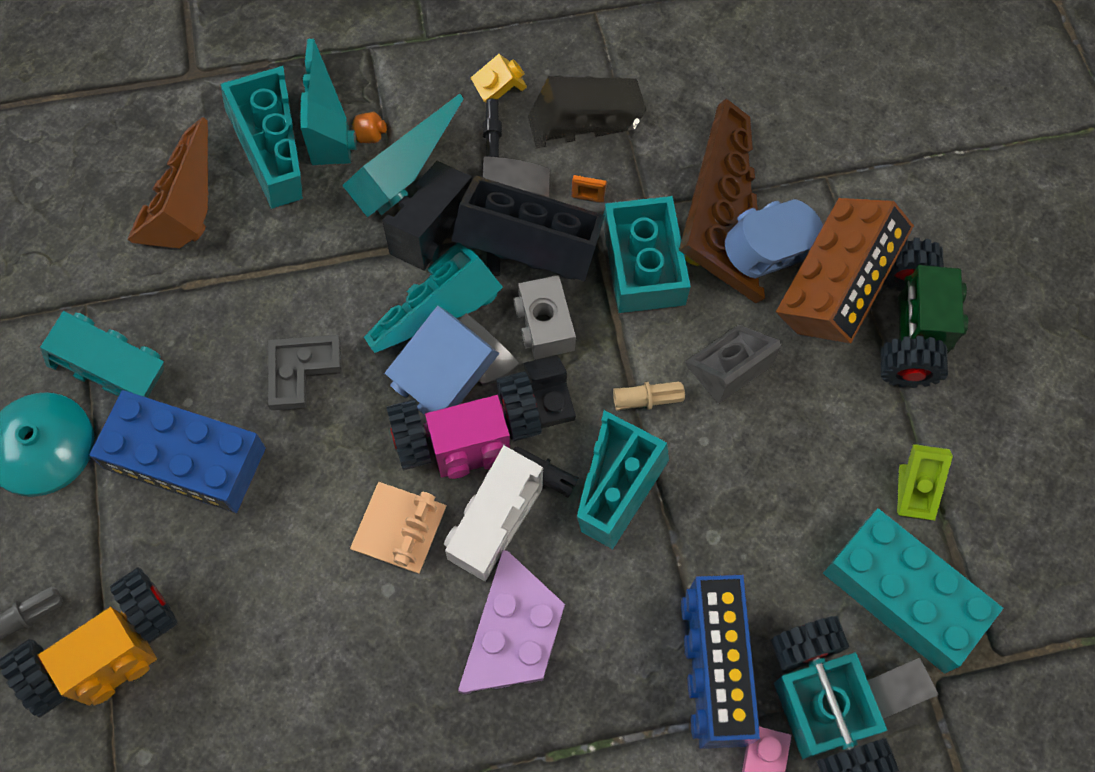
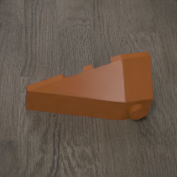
[127,117,208,248]

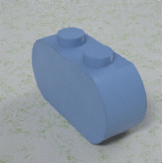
[725,199,823,278]

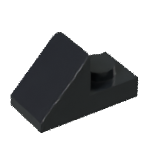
[524,355,576,429]

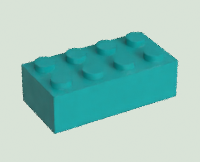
[823,508,1004,674]

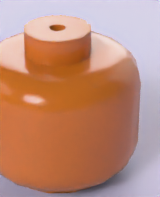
[351,112,387,143]

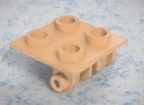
[350,481,447,574]

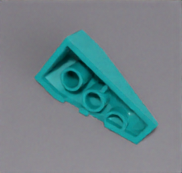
[301,38,357,165]
[364,242,503,353]

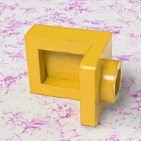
[471,54,527,103]

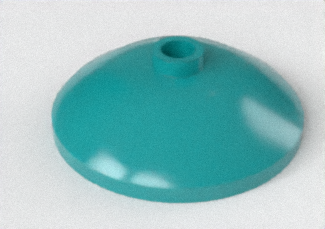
[0,393,94,497]

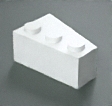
[444,445,543,582]

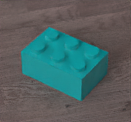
[603,196,691,313]

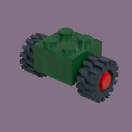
[881,237,968,388]

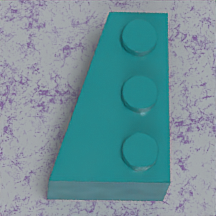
[40,311,164,398]
[577,410,669,550]

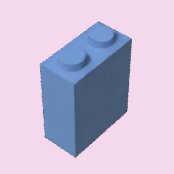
[384,305,500,415]

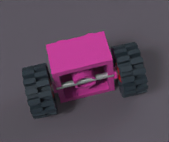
[387,371,542,479]

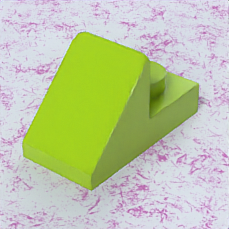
[897,444,953,521]

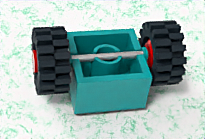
[771,616,899,772]

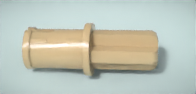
[613,382,685,411]

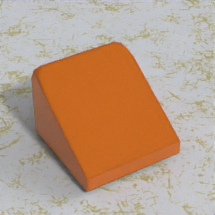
[571,175,607,203]

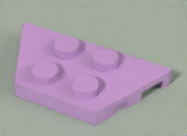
[458,550,565,694]

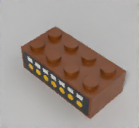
[776,198,914,344]

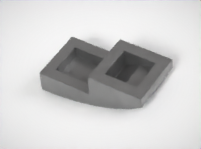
[483,157,550,198]
[868,658,939,719]

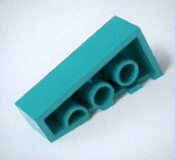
[220,66,303,209]

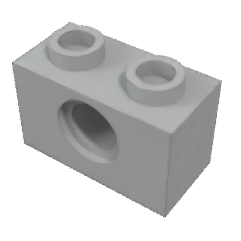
[513,275,576,360]

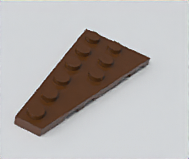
[679,99,765,303]

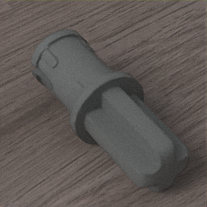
[0,587,63,640]

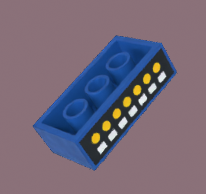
[89,390,266,514]
[681,575,760,749]

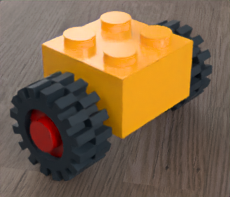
[0,567,178,717]

